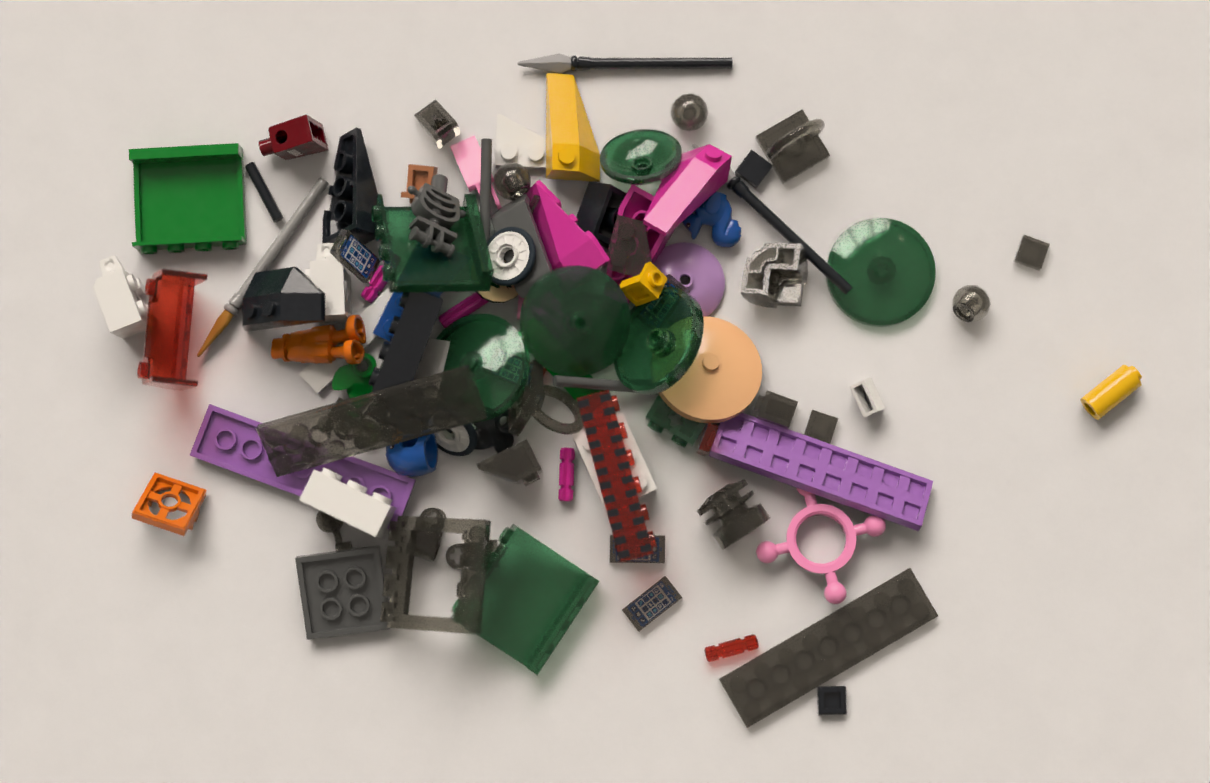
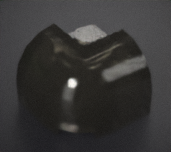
[740,242,808,308]

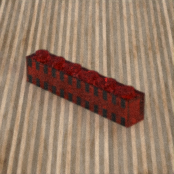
[577,390,657,563]

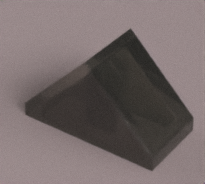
[414,99,460,149]

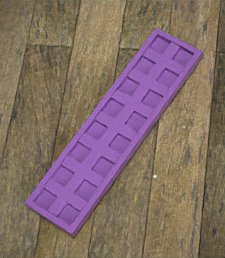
[709,413,933,531]

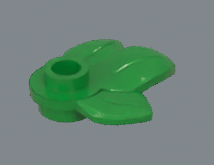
[332,353,377,407]

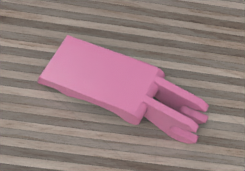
[450,136,502,210]

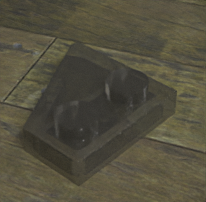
[603,215,652,277]

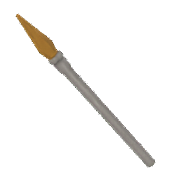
[197,177,329,357]

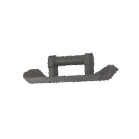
[491,194,559,299]

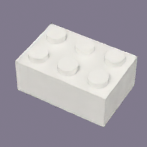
[572,413,657,513]
[299,468,397,538]

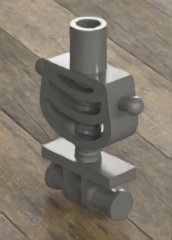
[408,174,466,258]

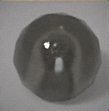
[670,93,708,131]
[493,162,531,201]
[952,285,991,323]

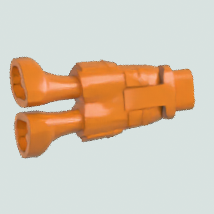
[271,315,366,364]

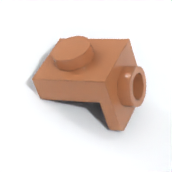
[401,164,438,204]

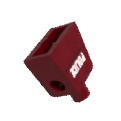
[259,114,329,160]

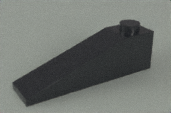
[322,127,383,245]

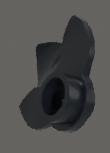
[469,407,518,456]

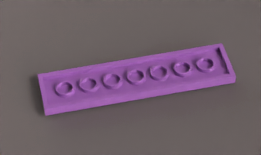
[190,404,416,532]

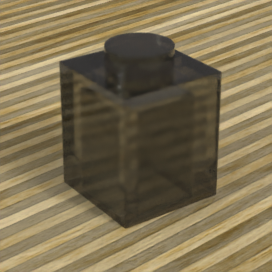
[753,390,798,429]

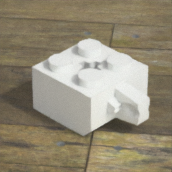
[305,243,352,324]
[93,255,155,339]

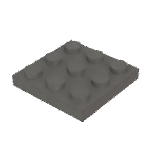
[295,545,391,640]

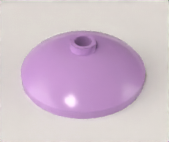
[648,242,725,323]

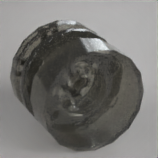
[696,479,770,550]

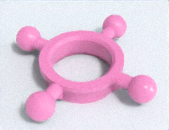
[756,488,886,604]

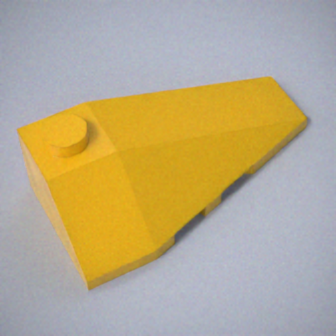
[546,73,600,182]

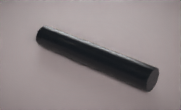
[245,162,284,223]

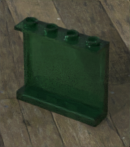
[371,194,494,293]
[451,524,599,675]

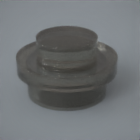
[316,510,344,533]

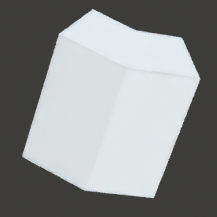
[850,377,885,418]

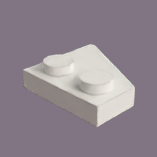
[495,114,546,170]

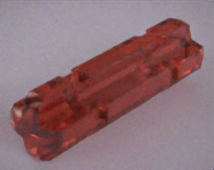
[704,634,759,662]

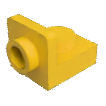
[618,262,667,307]

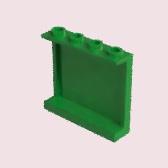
[129,143,247,255]

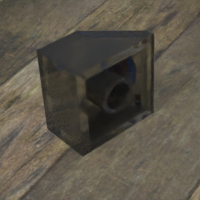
[476,439,543,486]

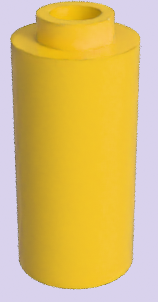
[1080,365,1142,420]

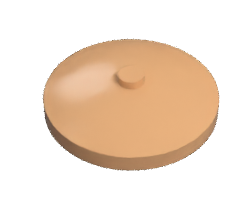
[652,316,762,423]

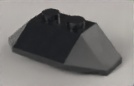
[242,267,325,331]

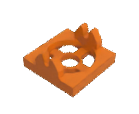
[132,472,207,536]

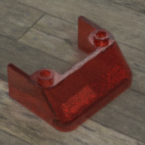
[137,269,207,391]

